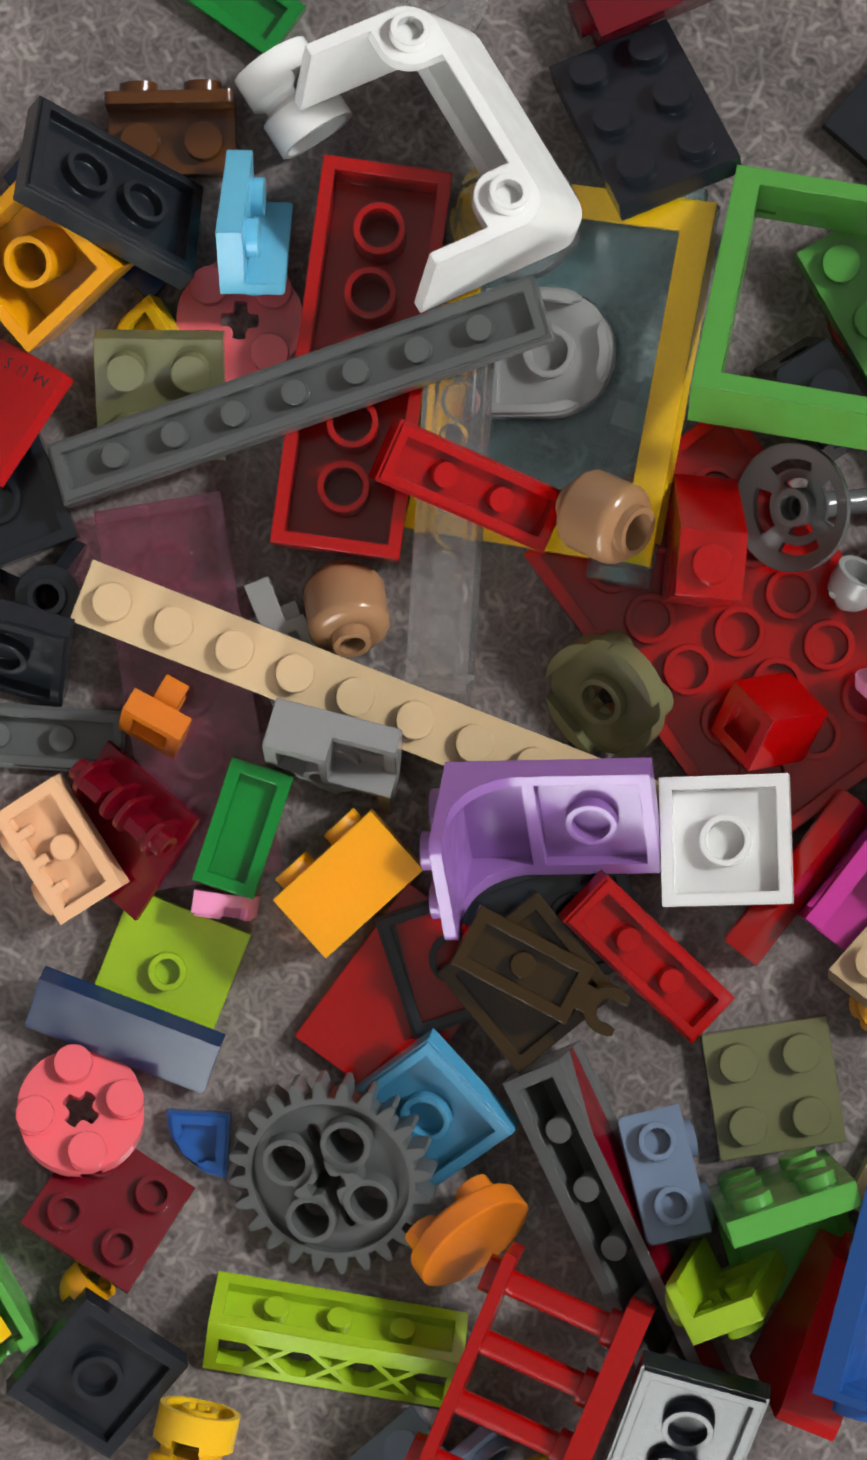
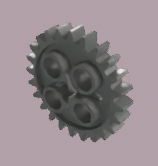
[229,1070,438,1274]

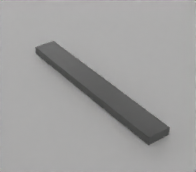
[46,275,556,509]

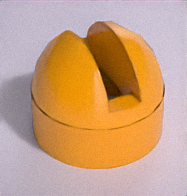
[59,1261,116,1302]

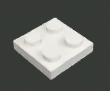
[658,773,794,907]

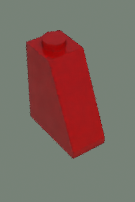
[661,473,748,608]
[749,1228,854,1442]

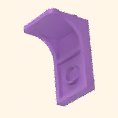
[420,757,661,940]

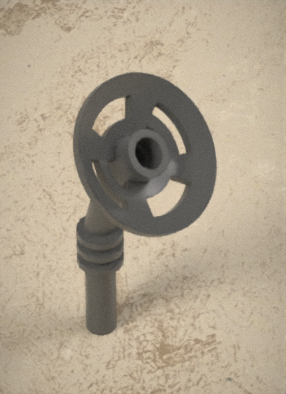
[738,442,867,572]

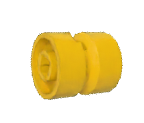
[147,1395,241,1460]

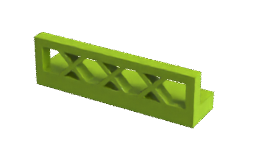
[202,1271,469,1408]

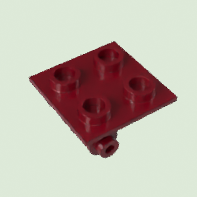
[68,741,201,921]
[19,1119,195,1294]

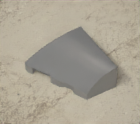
[262,698,402,815]

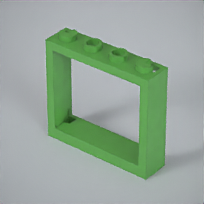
[687,164,867,451]

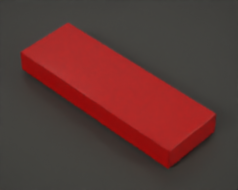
[368,416,561,553]
[724,789,867,966]
[557,869,735,1044]

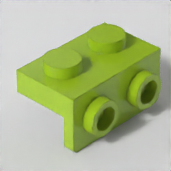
[665,1237,789,1346]

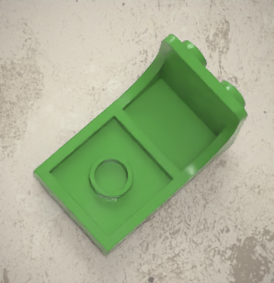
[708,1146,862,1302]

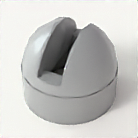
[827,555,867,613]

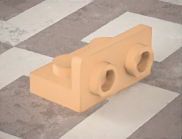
[0,773,130,925]

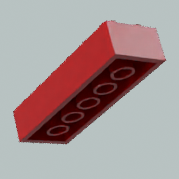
[270,154,453,564]

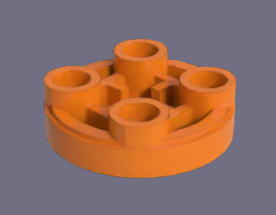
[405,1174,529,1287]

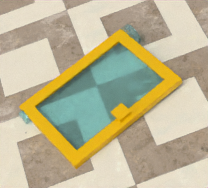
[404,171,720,589]

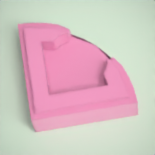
[191,886,261,921]

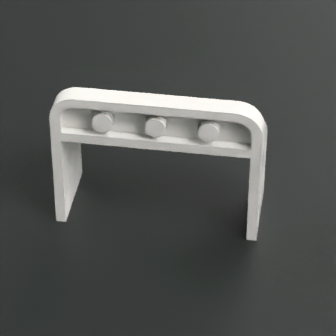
[294,6,582,313]

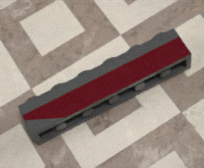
[502,1040,738,1375]

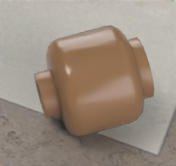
[555,469,655,565]
[303,559,391,657]

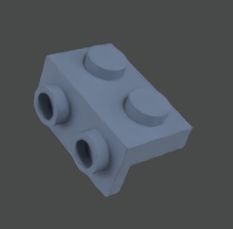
[617,1104,715,1246]

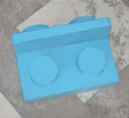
[215,150,294,296]

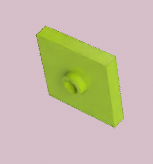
[95,895,252,1029]

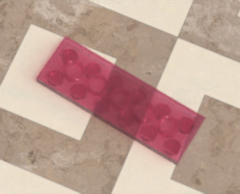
[94,491,283,890]

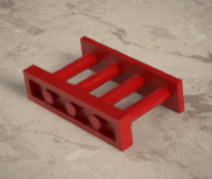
[405,1241,657,1460]

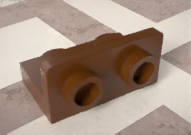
[104,79,237,178]

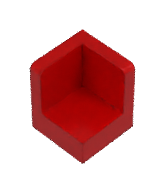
[710,672,828,771]

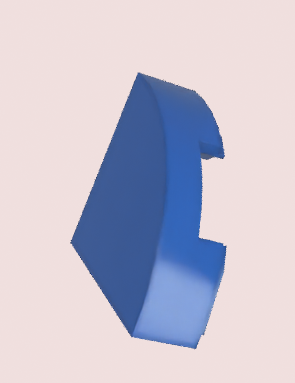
[167,1108,231,1177]

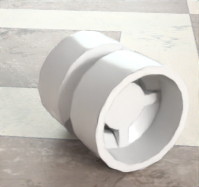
[234,36,352,160]

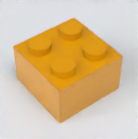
[0,181,134,353]
[273,808,423,958]

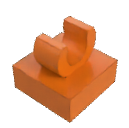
[118,674,192,759]

